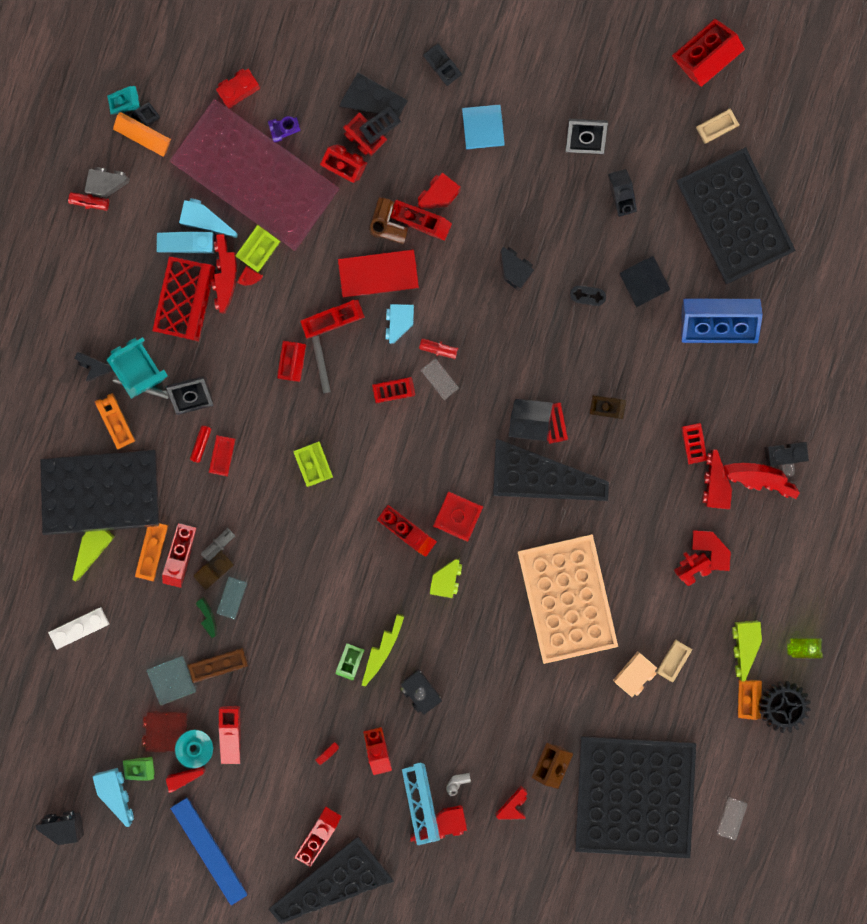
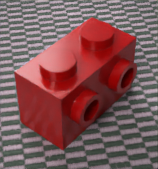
[216,69,260,109]
[320,144,367,183]

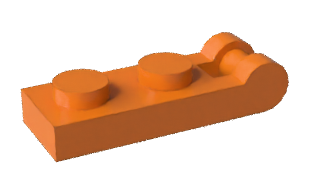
[95,393,136,449]

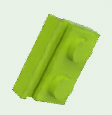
[236,225,281,273]
[293,441,333,487]

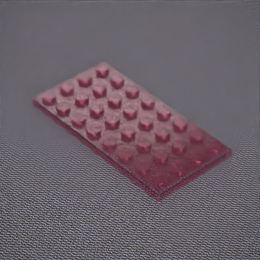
[170,99,340,251]

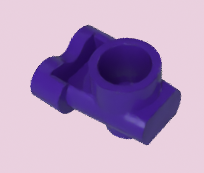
[268,116,301,143]

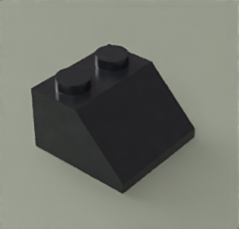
[509,399,553,441]

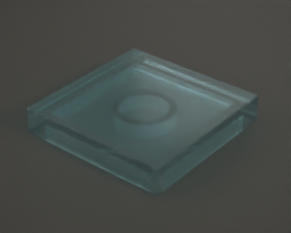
[146,656,196,706]

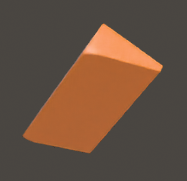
[738,680,762,720]

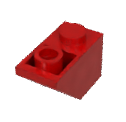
[363,727,392,775]

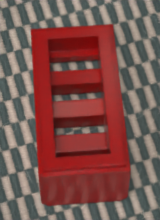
[372,377,415,403]
[681,423,707,464]
[166,766,206,793]

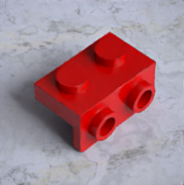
[343,112,387,156]

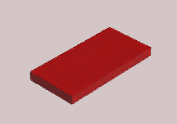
[338,250,419,298]

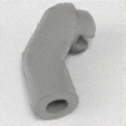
[446,773,471,796]

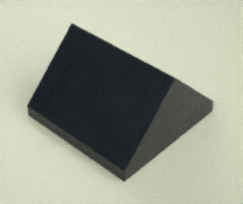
[566,119,608,154]
[619,256,671,308]
[166,376,214,415]

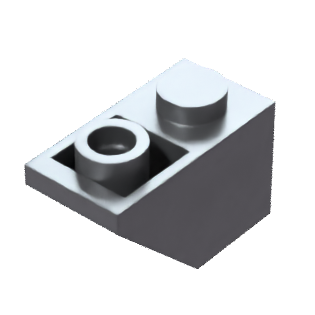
[85,167,130,198]

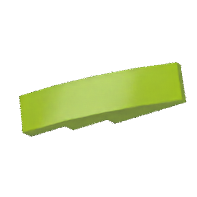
[361,614,404,686]

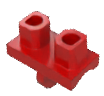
[674,552,711,586]

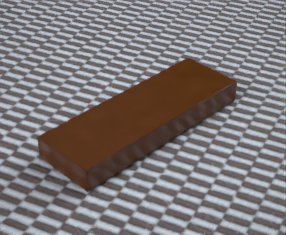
[188,648,248,683]

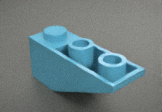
[93,768,134,827]

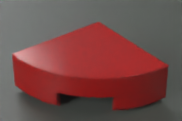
[237,266,263,286]
[315,742,339,765]

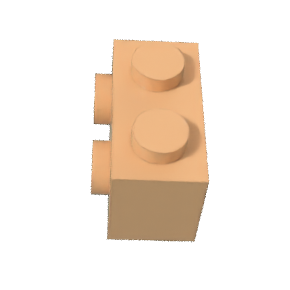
[613,651,657,697]

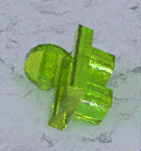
[787,638,823,658]

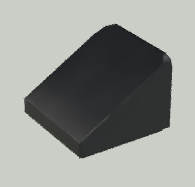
[131,102,160,127]

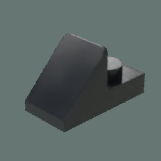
[74,352,114,381]

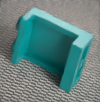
[107,337,168,399]

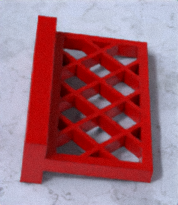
[152,256,216,342]

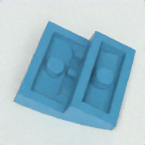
[462,105,504,149]

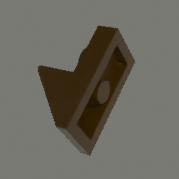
[590,395,626,419]
[193,551,234,590]

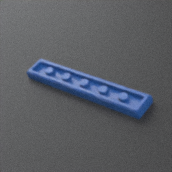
[170,797,248,905]

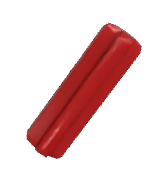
[190,426,211,463]

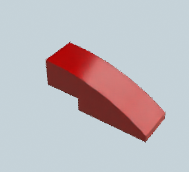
[300,300,365,339]

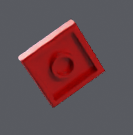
[433,491,483,542]

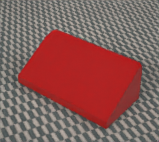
[277,341,306,382]

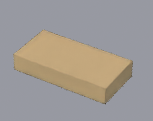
[696,108,739,144]
[656,639,692,682]

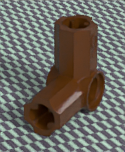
[369,197,408,244]

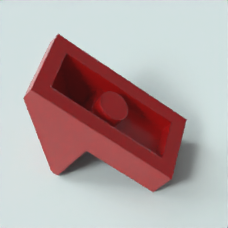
[495,786,527,820]

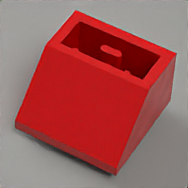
[418,173,461,210]

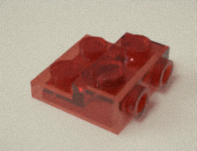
[142,711,187,752]

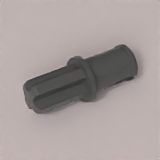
[201,528,236,561]

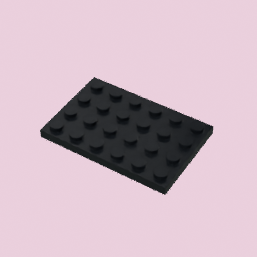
[676,147,796,285]
[40,450,159,535]

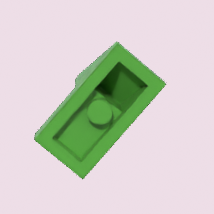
[123,757,155,781]

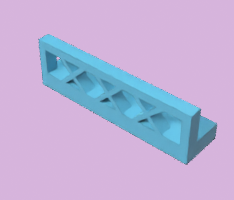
[402,763,440,845]

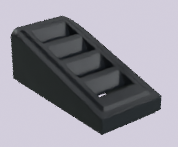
[359,107,401,145]

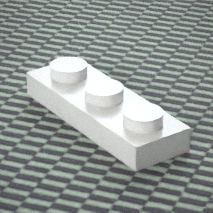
[48,607,109,649]

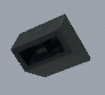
[500,247,534,291]
[35,810,84,845]

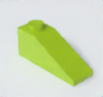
[72,530,115,582]

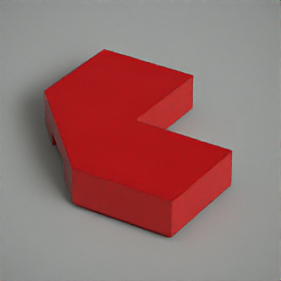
[692,530,731,571]

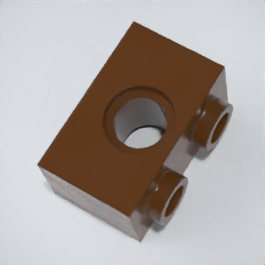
[532,743,573,789]

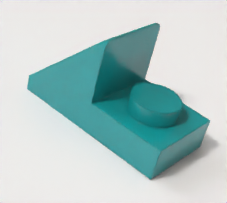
[107,86,140,114]

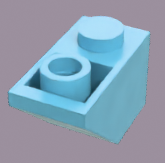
[386,304,414,344]

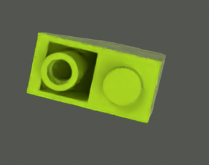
[430,559,462,598]

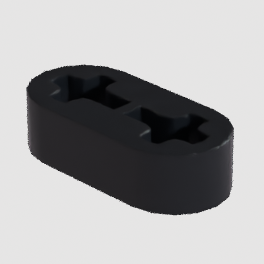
[570,286,606,306]

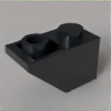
[608,169,637,217]

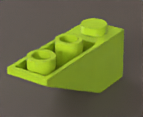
[732,620,762,682]

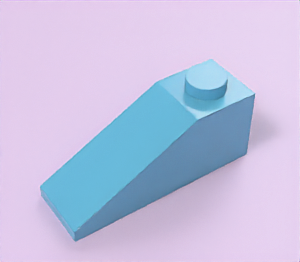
[179,198,238,238]
[157,232,215,254]

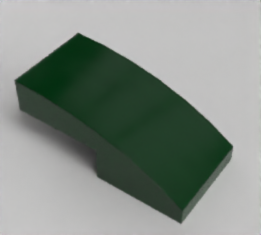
[196,597,217,638]

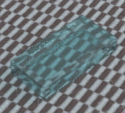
[217,577,247,619]

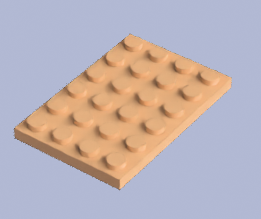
[518,534,618,664]

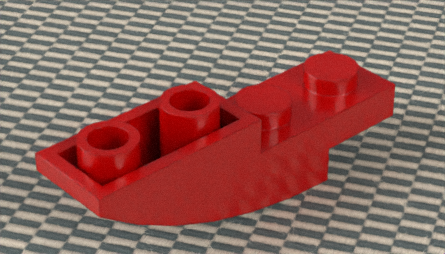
[212,234,237,314]
[723,463,800,499]

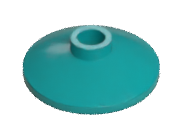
[175,730,213,768]

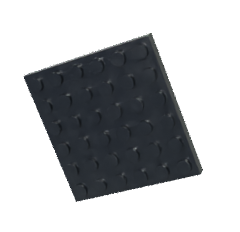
[575,736,696,858]

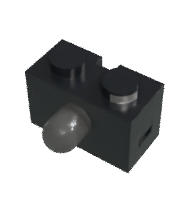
[764,442,809,477]
[400,669,442,715]

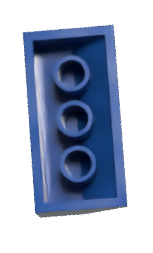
[681,299,763,343]

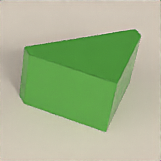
[335,643,364,680]

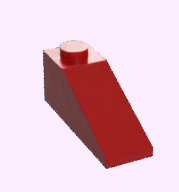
[390,200,452,241]

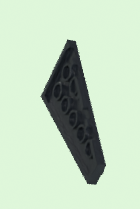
[493,439,609,501]
[268,836,394,924]

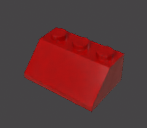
[672,19,745,87]

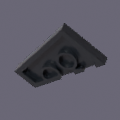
[339,72,408,118]

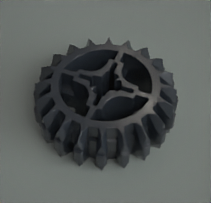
[759,681,811,733]

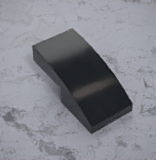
[422,43,462,86]

